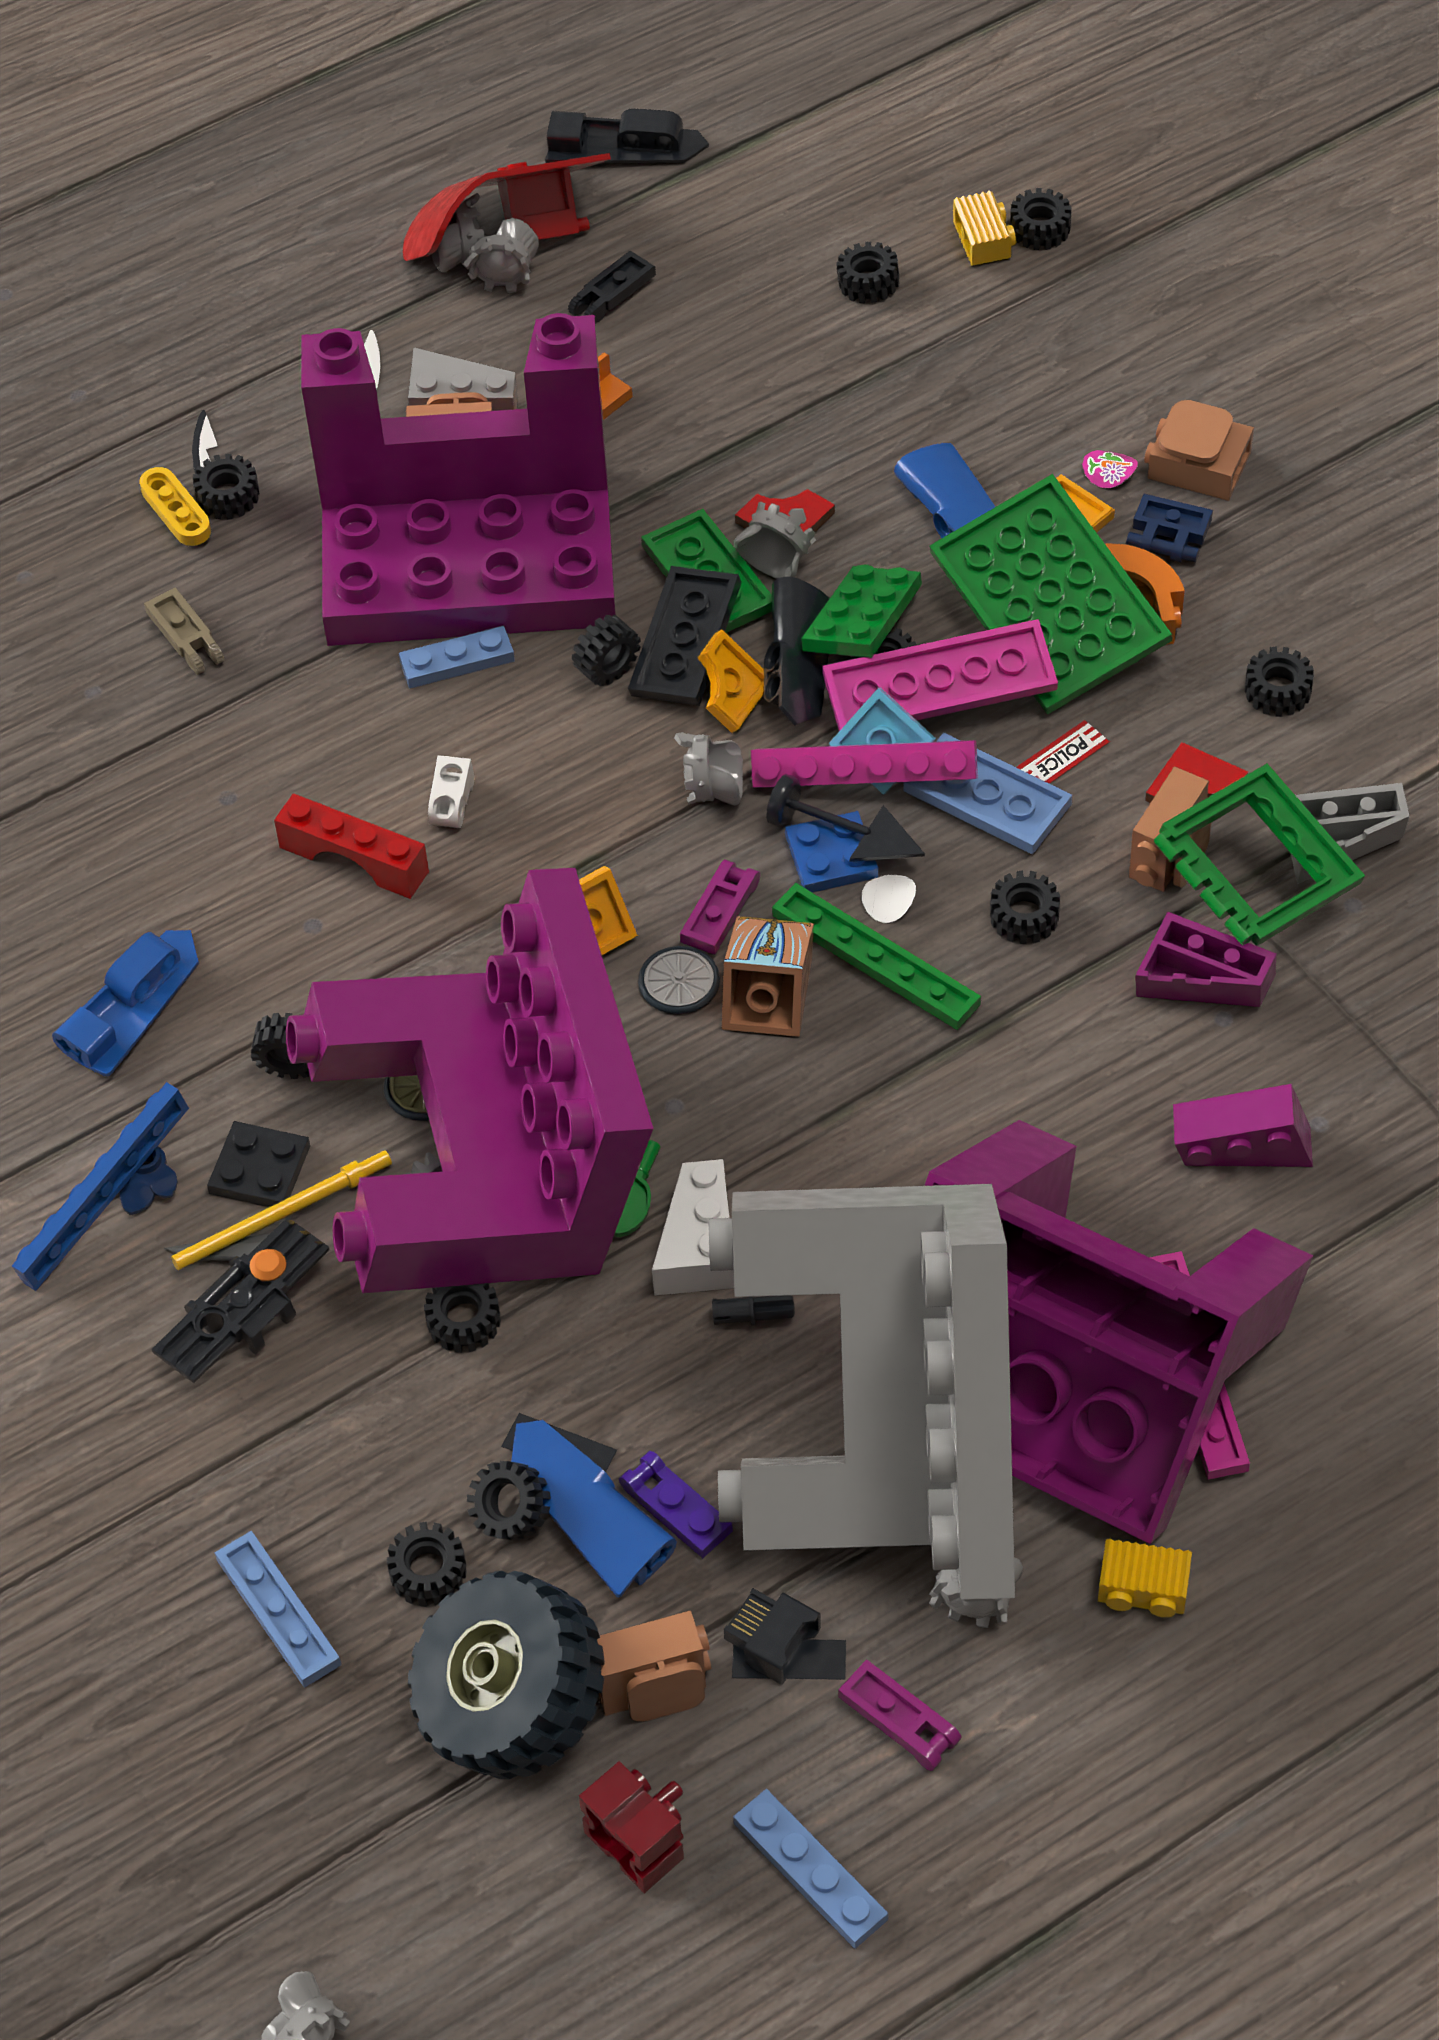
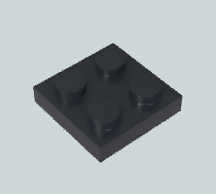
[207,1121,311,1207]

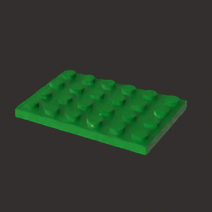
[929,474,1172,715]

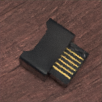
[724,1588,821,1685]

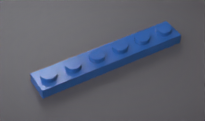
[12,1082,189,1291]

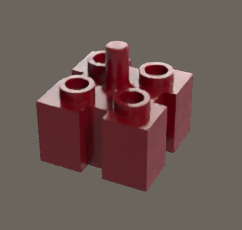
[579,1761,684,1894]

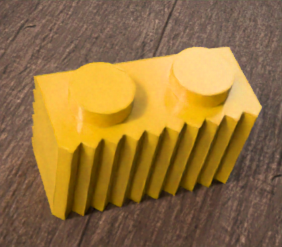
[953,191,1016,266]
[1098,1538,1192,1617]

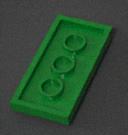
[641,509,772,633]
[801,564,922,658]

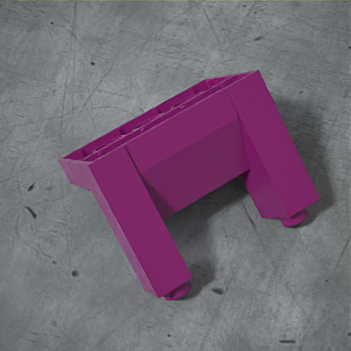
[301,313,616,646]
[286,868,654,1293]
[924,1120,1313,1544]

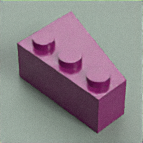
[1135,912,1277,1007]
[1173,1084,1313,1167]

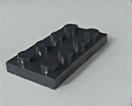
[628,566,742,706]

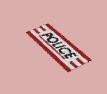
[1016,720,1110,784]

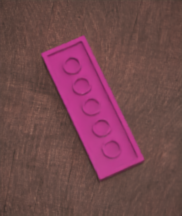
[823,619,1058,731]

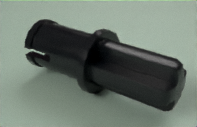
[712,1295,795,1325]

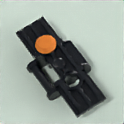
[152,1217,330,1383]

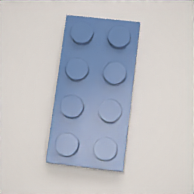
[904,732,1072,855]

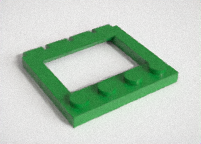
[1153,763,1365,946]

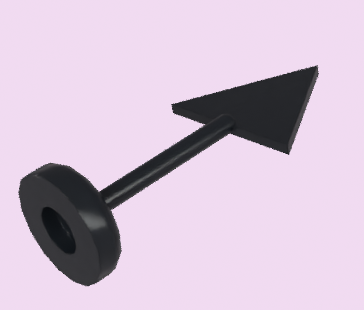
[766,774,925,862]

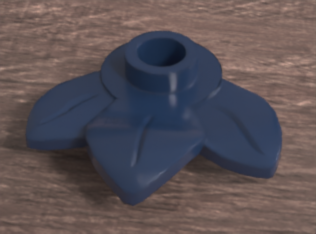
[119,1146,178,1215]

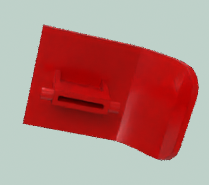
[403,153,611,261]

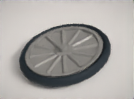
[638,946,720,1014]

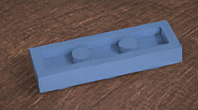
[399,626,515,689]

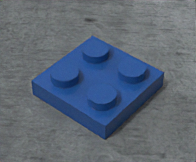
[785,811,878,893]

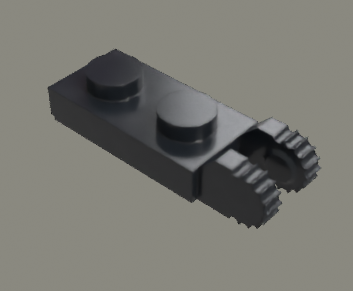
[568,251,656,324]

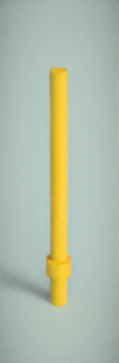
[171,1150,392,1270]

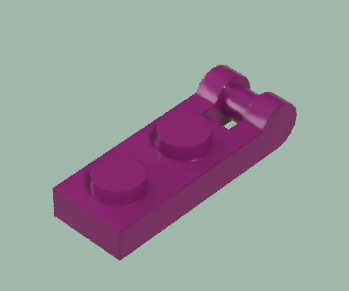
[680,859,760,955]
[838,1659,962,1771]

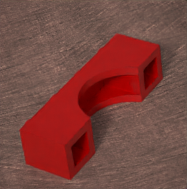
[274,793,429,899]

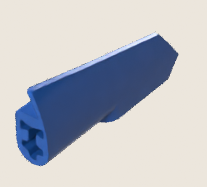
[894,443,996,538]
[52,930,199,1077]
[511,1420,677,1598]

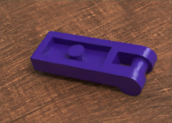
[618,1451,733,1559]

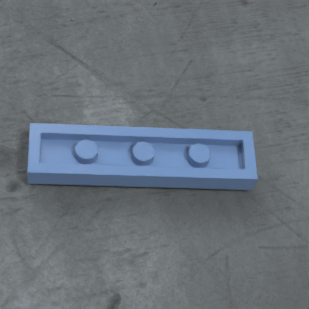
[215,1531,341,1688]
[733,1788,888,1949]

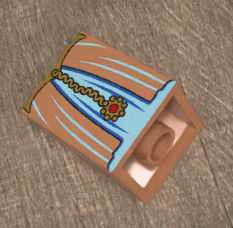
[722,916,814,1037]

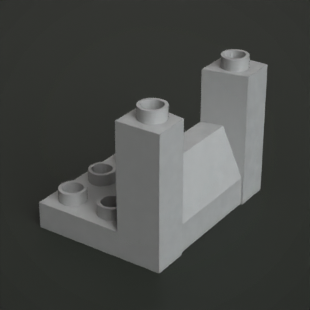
[709,1184,1015,1600]

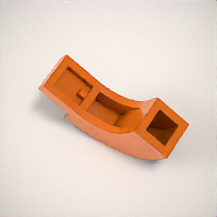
[1105,543,1185,645]

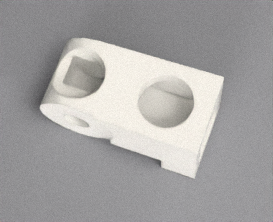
[428,755,475,828]

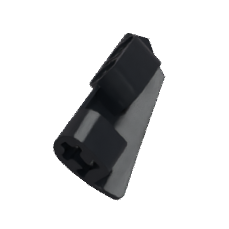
[545,108,709,163]
[764,577,830,726]

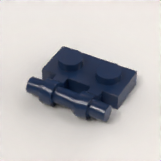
[1126,494,1213,563]

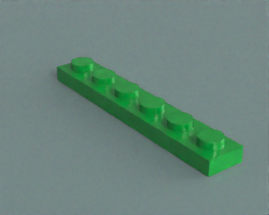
[772,883,981,1030]

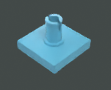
[829,687,936,795]

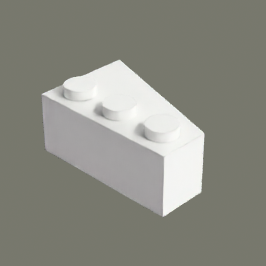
[652,1159,734,1296]

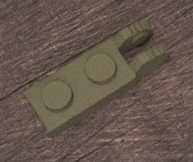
[144,588,224,675]

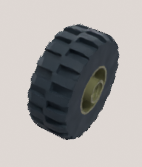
[408,1571,605,1779]

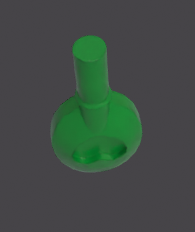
[614,1140,661,1237]

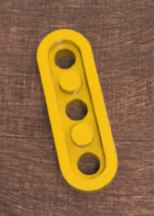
[140,467,211,546]

